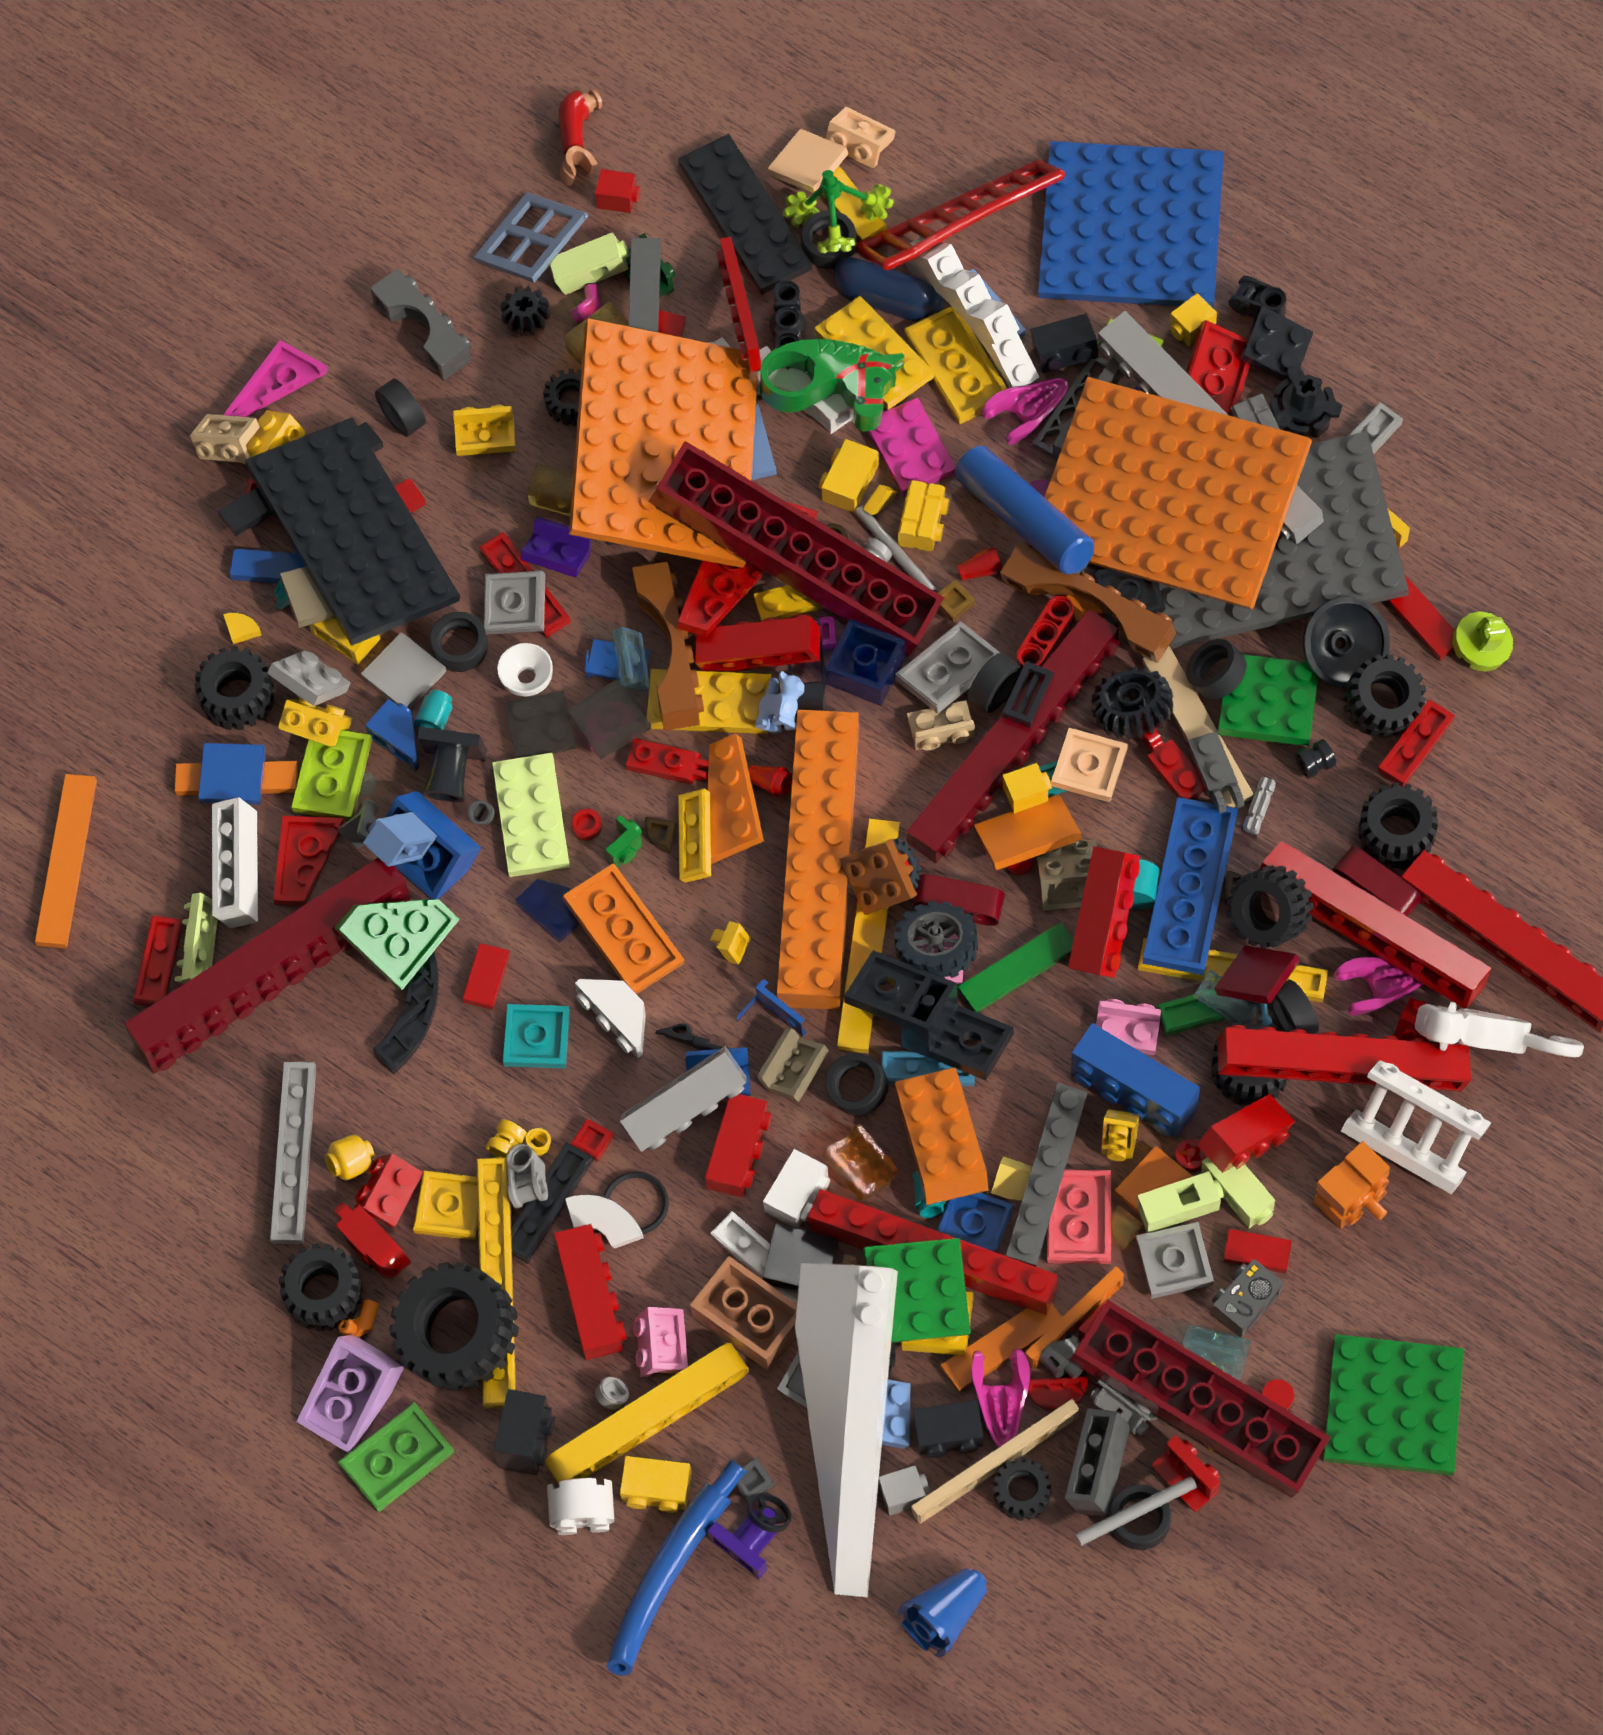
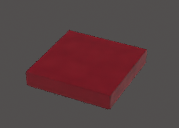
[1214,945,1300,1005]

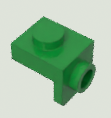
[605,815,643,868]

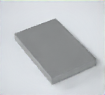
[895,621,1000,714]

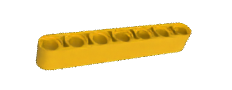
[545,1343,749,1484]

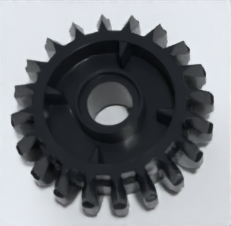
[1091,665,1174,741]

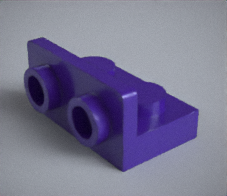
[521,517,591,578]

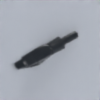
[655,1023,723,1050]

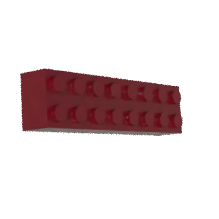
[1070,1299,1331,1498]

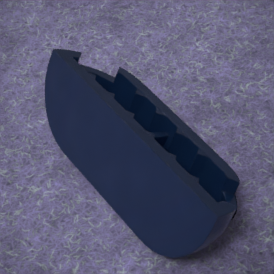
[834,257,944,321]

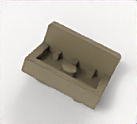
[757,1027,829,1103]

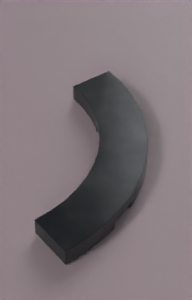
[373,952,439,1074]

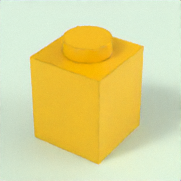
[1170,293,1217,347]
[1003,763,1052,814]

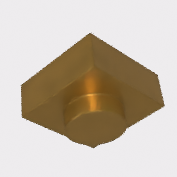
[938,579,975,623]

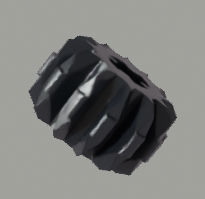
[500,285,550,337]

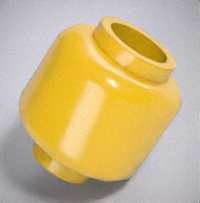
[325,1134,374,1180]

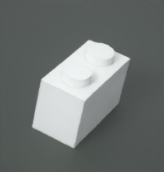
[763,1149,830,1229]

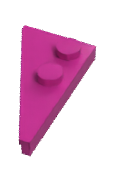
[223,340,328,417]

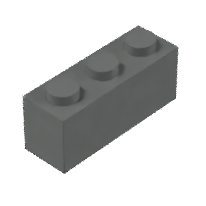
[1065,1408,1130,1517]

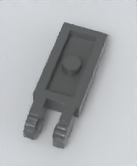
[1187,731,1244,813]

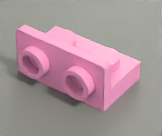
[1096,999,1161,1056]
[633,1307,688,1378]

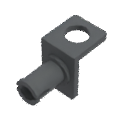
[338,800,378,848]

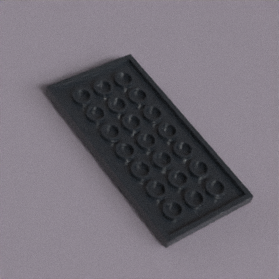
[245,417,460,646]

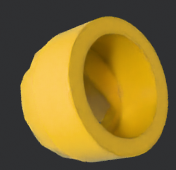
[525,1128,551,1156]

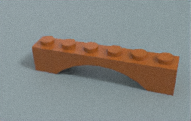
[1000,543,1176,664]
[632,561,704,731]

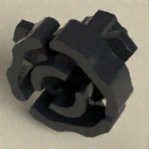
[1270,366,1342,438]

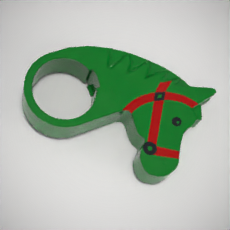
[759,339,905,431]

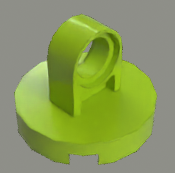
[1452,611,1513,672]

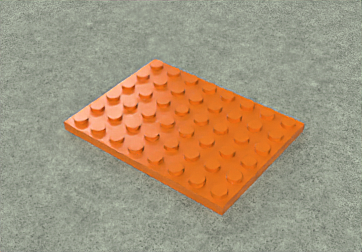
[569,318,758,568]
[1028,377,1312,610]

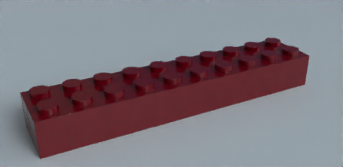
[649,441,944,657]
[124,857,411,1074]

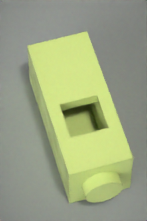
[550,232,630,295]
[1201,1157,1275,1228]
[1136,1171,1224,1233]

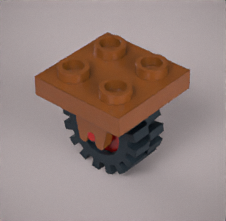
[840,838,921,915]

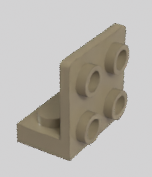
[1036,839,1097,911]

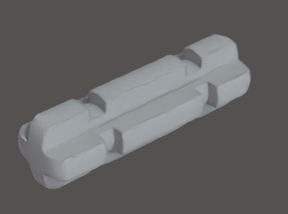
[1243,777,1276,835]

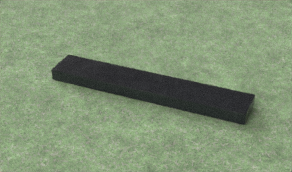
[218,422,383,537]

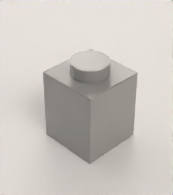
[878,1465,930,1516]

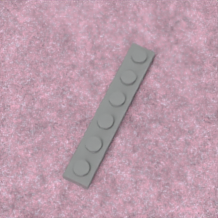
[270,1062,316,1244]

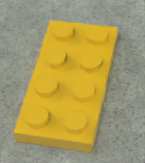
[814,296,934,410]
[646,669,772,734]

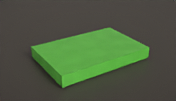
[338,1402,455,1513]

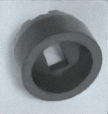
[468,800,495,826]

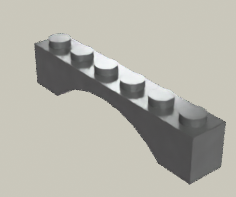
[1005,1083,1088,1267]

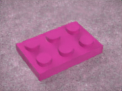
[868,398,956,497]

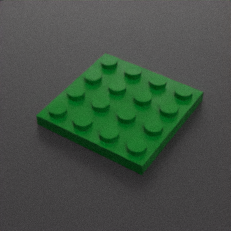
[1323,1334,1464,1476]

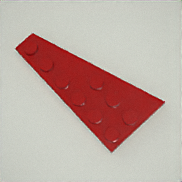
[677,502,818,637]

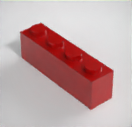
[695,614,820,672]
[1068,846,1140,978]
[555,1224,627,1360]

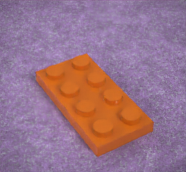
[562,863,685,994]

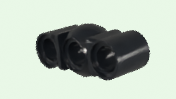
[769,280,807,369]

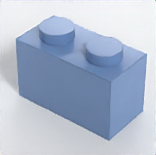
[363,812,437,867]

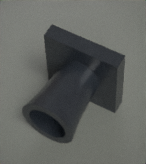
[417,727,487,803]

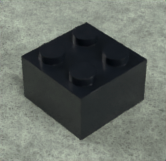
[493,1389,555,1476]

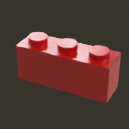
[705,1094,772,1198]
[1197,1094,1295,1173]

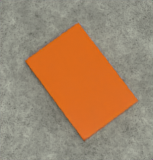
[974,794,1082,871]

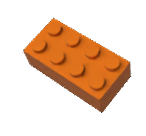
[895,1067,988,1205]

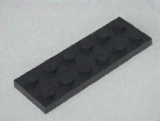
[678,133,813,295]

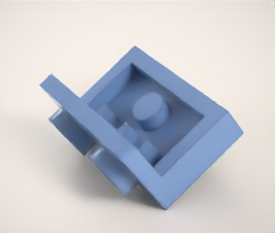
[882,1379,910,1449]

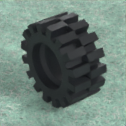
[543,368,581,426]

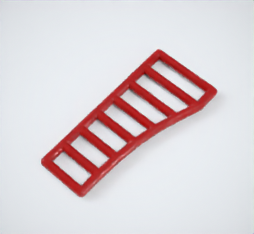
[855,159,1065,271]

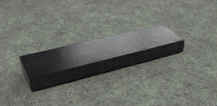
[511,1142,594,1264]

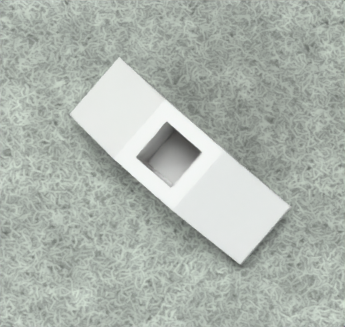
[575,979,646,1058]

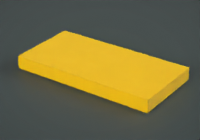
[904,306,1008,425]

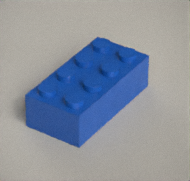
[1071,1023,1200,1139]

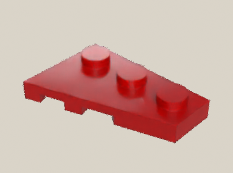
[273,816,345,906]

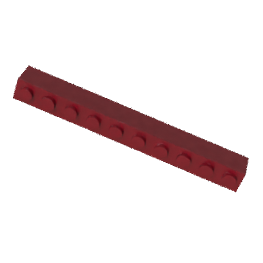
[906,609,1120,864]

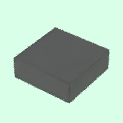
[736,1457,775,1503]

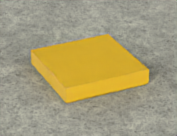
[413,1171,478,1241]

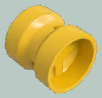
[485,1119,527,1158]

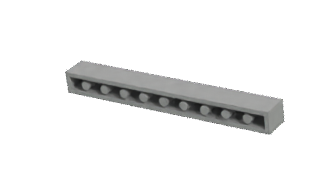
[1098,311,1324,544]

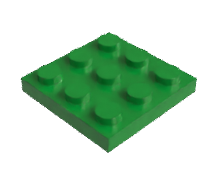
[1218,654,1318,746]
[863,1238,971,1343]

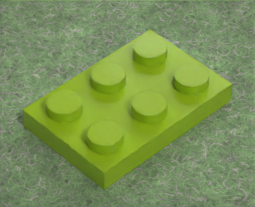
[291,730,372,821]

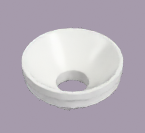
[497,643,553,697]

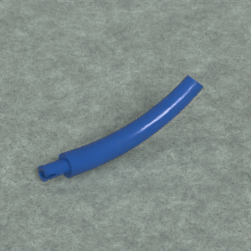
[607,1459,747,1676]

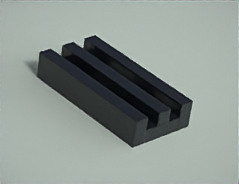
[1002,661,1054,728]

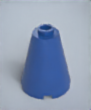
[897,1568,987,1657]

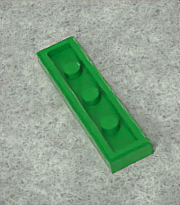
[958,922,1074,1013]

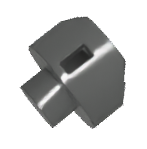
[1039,1333,1084,1379]

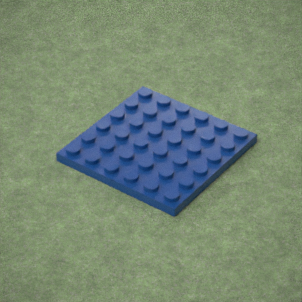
[1038,141,1224,308]

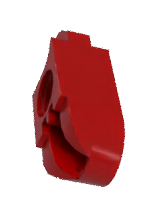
[332,1202,411,1278]

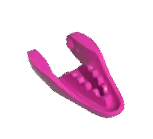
[982,378,1069,445]
[1334,957,1423,1016]
[971,1349,1030,1447]

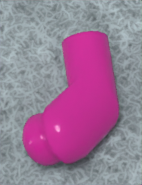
[571,284,601,323]

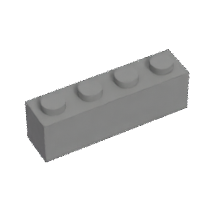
[620,1046,746,1152]

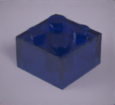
[825,619,906,706]

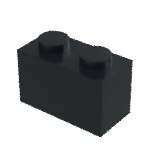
[1030,313,1099,373]
[913,1400,983,1458]

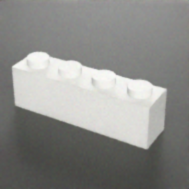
[212,797,258,928]

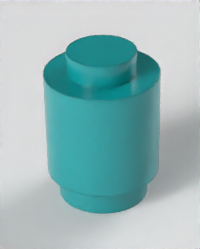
[414,690,453,731]

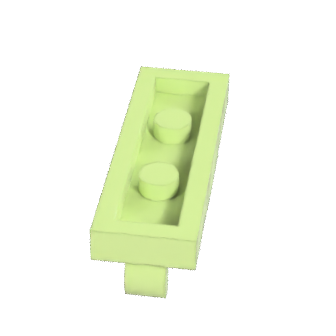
[175,893,218,985]

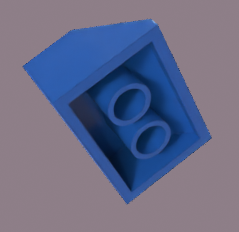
[385,791,481,899]

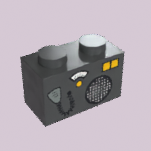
[1212,1259,1284,1339]

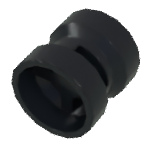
[1294,739,1336,779]

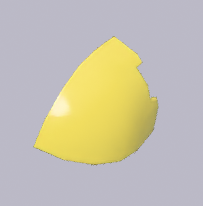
[991,1156,1032,1200]

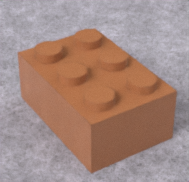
[690,1256,797,1371]

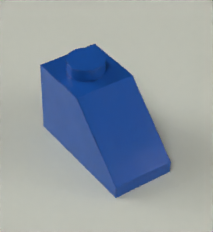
[365,699,419,771]

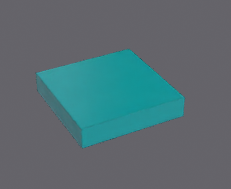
[503,1004,570,1069]

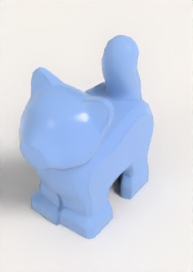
[755,671,804,734]

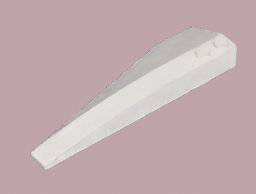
[795,1263,898,1597]

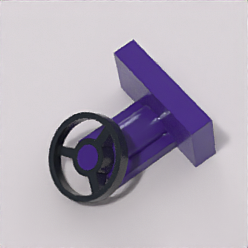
[707,1494,792,1579]

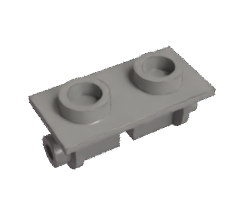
[1090,1379,1158,1436]

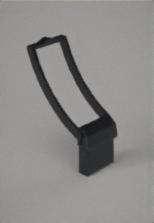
[788,617,826,722]

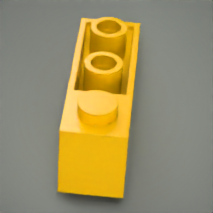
[1101,1109,1140,1161]

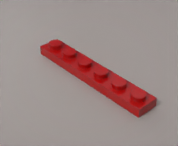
[716,237,762,372]

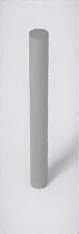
[854,505,937,592]
[1075,1476,1197,1546]

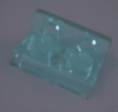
[1182,1325,1251,1381]

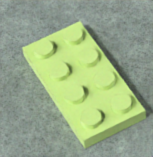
[492,753,570,877]

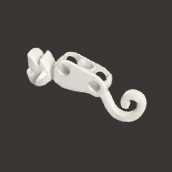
[1415,1002,1584,1057]

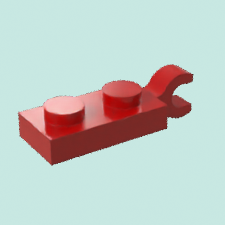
[1141,728,1206,800]

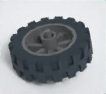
[894,901,979,978]

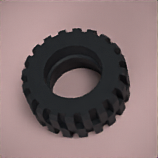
[390,1262,519,1391]

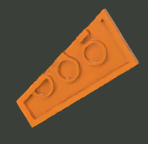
[708,733,764,864]

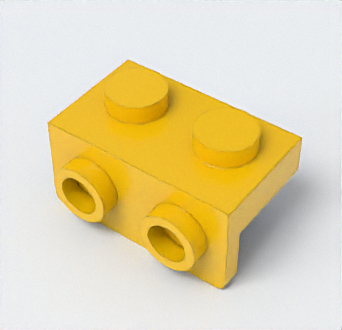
[453,405,516,456]
[243,410,305,464]
[278,697,353,747]

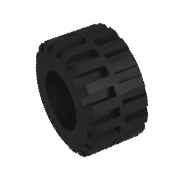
[194,647,275,730]
[1343,654,1426,738]
[1358,783,1439,868]
[1227,865,1313,949]
[1211,1019,1289,1106]
[279,1243,363,1331]

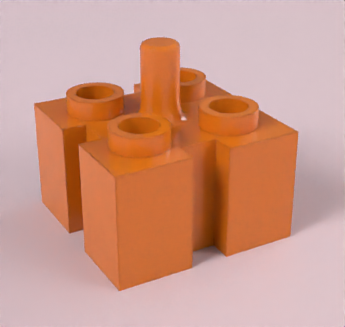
[1314,1141,1390,1229]

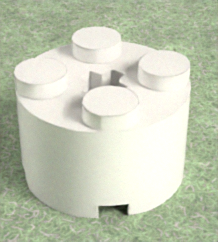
[547,1478,614,1535]

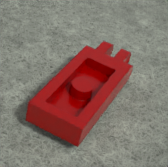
[626,738,709,784]

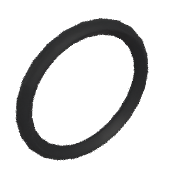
[603,1171,669,1234]

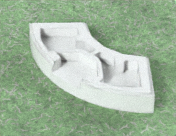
[565,1195,644,1249]

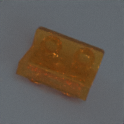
[822,1124,898,1202]

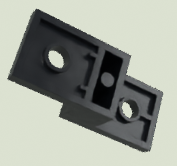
[844,950,1014,1080]

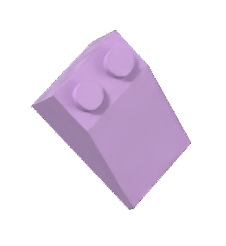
[296,1334,405,1453]

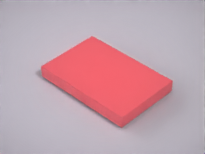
[1047,1170,1111,1264]

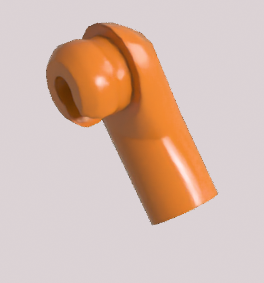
[338,1299,379,1337]

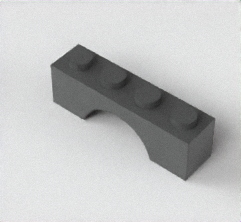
[370,268,472,380]

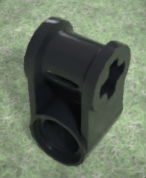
[1228,276,1287,318]

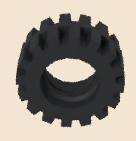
[993,1458,1052,1521]

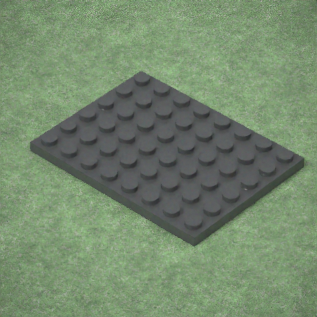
[1159,431,1409,649]

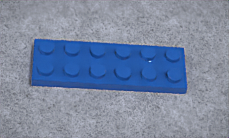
[1143,797,1238,975]

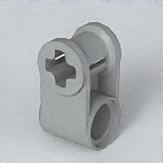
[507,1144,548,1208]

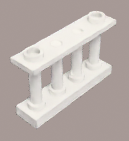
[1341,1060,1491,1195]

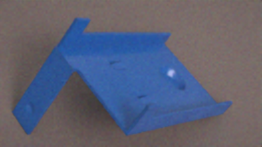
[584,639,651,686]
[736,979,807,1037]

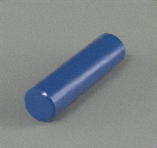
[955,446,1095,574]

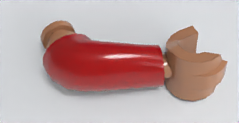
[558,89,602,186]

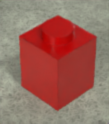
[595,169,641,213]

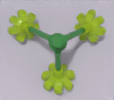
[783,170,894,253]

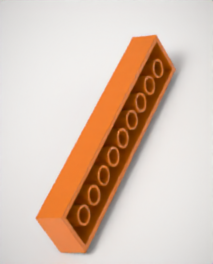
[777,710,859,1010]

